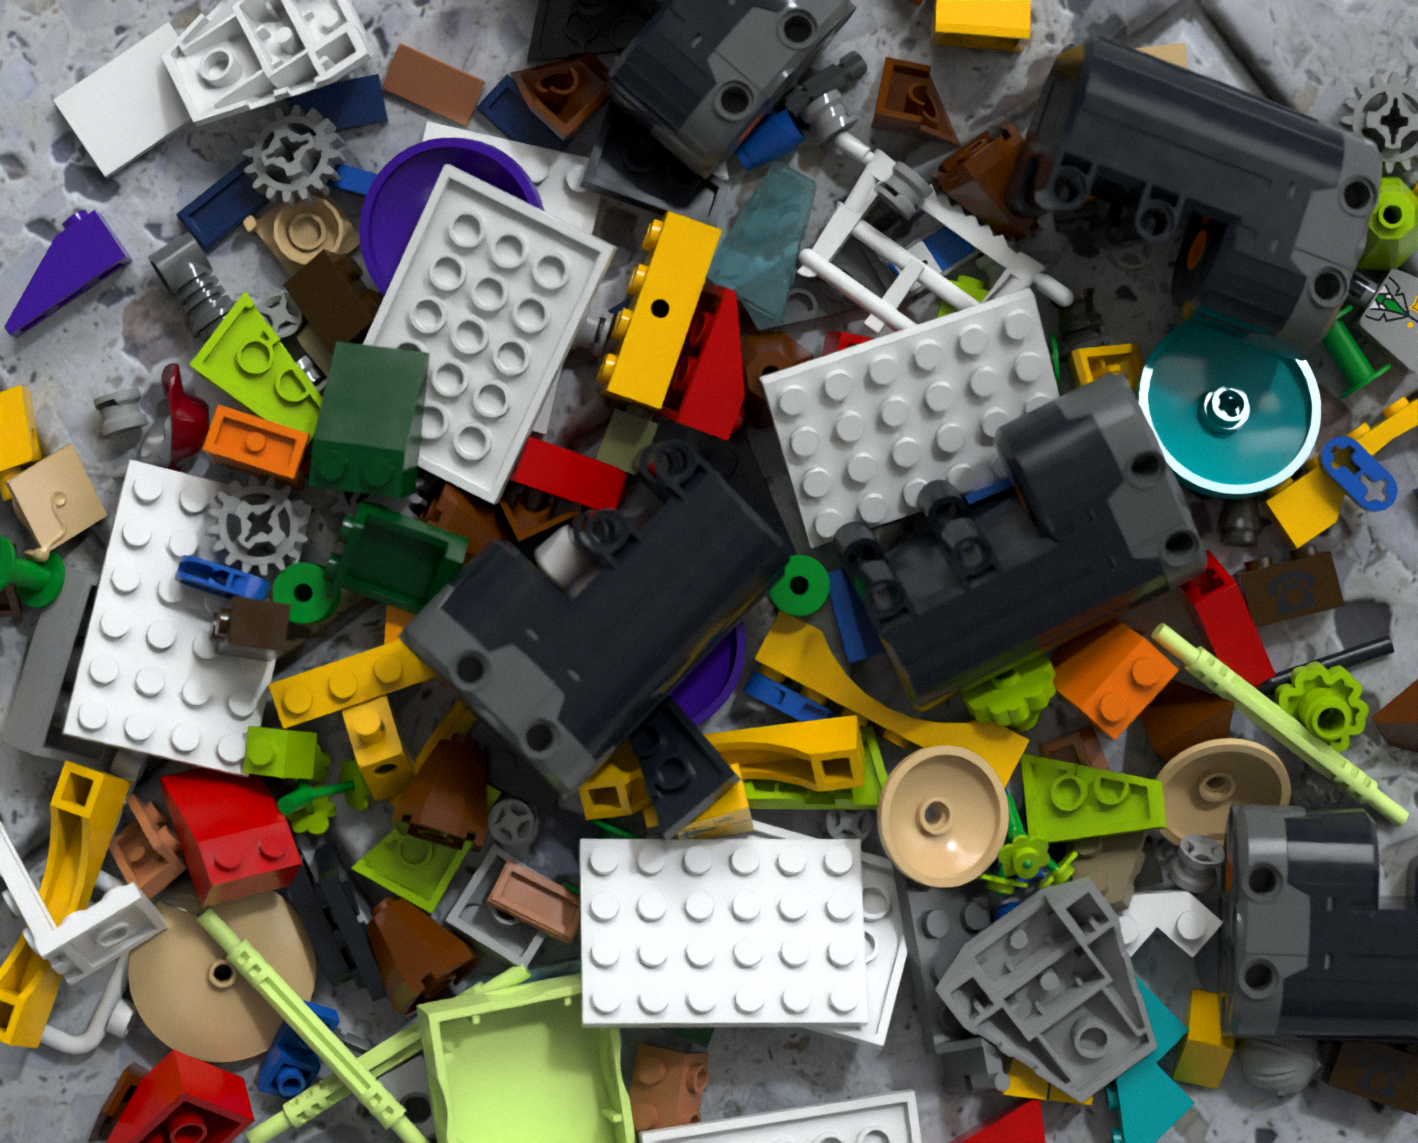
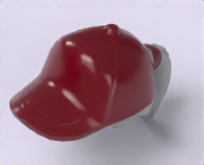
[112,363,210,480]

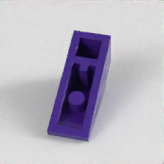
[4,209,133,338]

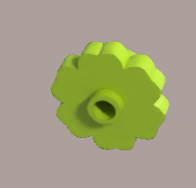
[962,653,1056,732]
[1274,661,1369,752]

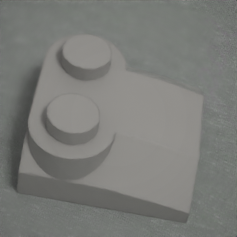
[443,843,547,969]

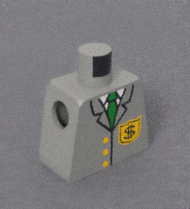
[1346,268,1418,375]

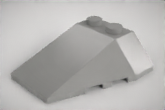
[935,876,1158,1103]

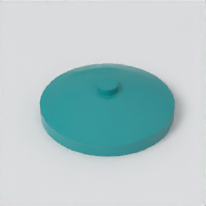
[1135,322,1321,499]

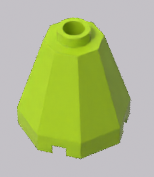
[1355,176,1418,271]

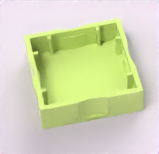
[416,973,636,1143]

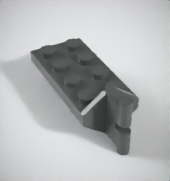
[892,863,1010,1094]

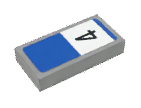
[881,223,982,302]

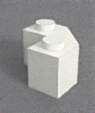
[1116,887,1223,958]

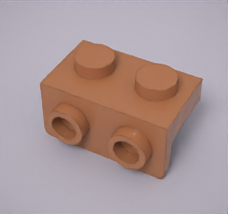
[108,794,188,900]
[629,1042,709,1139]

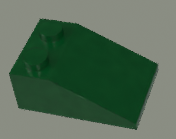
[308,341,430,498]

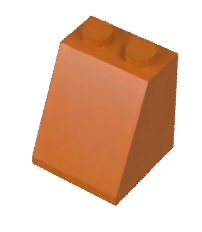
[1049,618,1179,740]

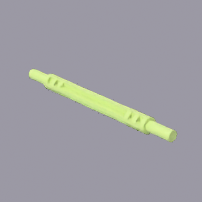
[1151,623,1409,827]
[196,908,430,1143]
[246,964,532,1143]

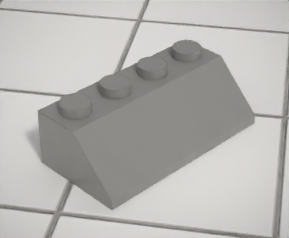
[2,565,114,771]

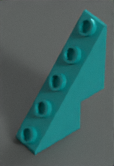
[1104,974,1195,1143]

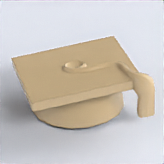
[242,191,360,277]
[5,443,108,563]

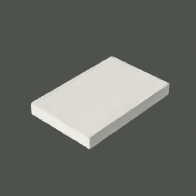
[53,22,193,179]

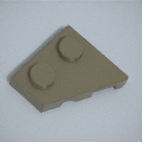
[1067,831,1148,912]

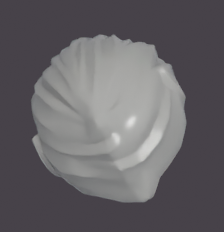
[1236,1038,1324,1096]

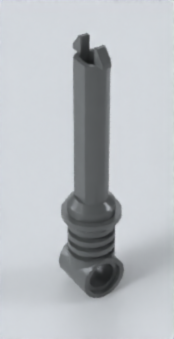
[148,232,313,480]

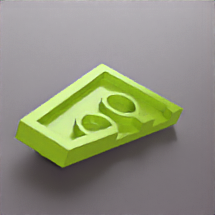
[189,291,323,446]
[742,725,888,810]
[1021,753,1167,845]
[351,783,502,914]

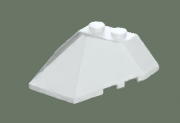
[161,0,375,127]

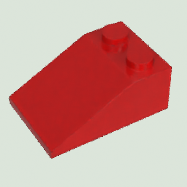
[653,282,745,441]
[158,768,302,907]
[106,1049,255,1143]

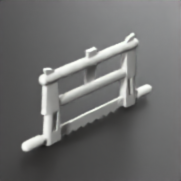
[797,131,1074,334]

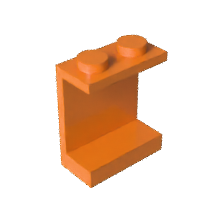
[203,405,311,492]

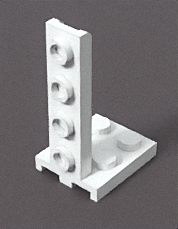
[0,820,168,986]

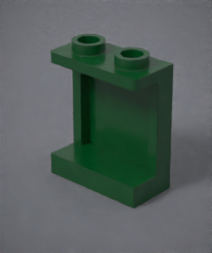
[323,500,469,615]

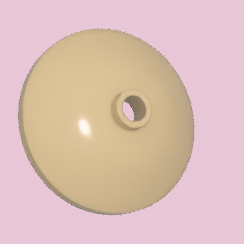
[1155,738,1291,847]
[877,745,1009,888]

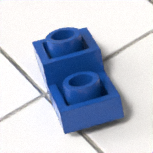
[257,1000,340,1100]

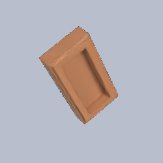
[486,859,580,945]

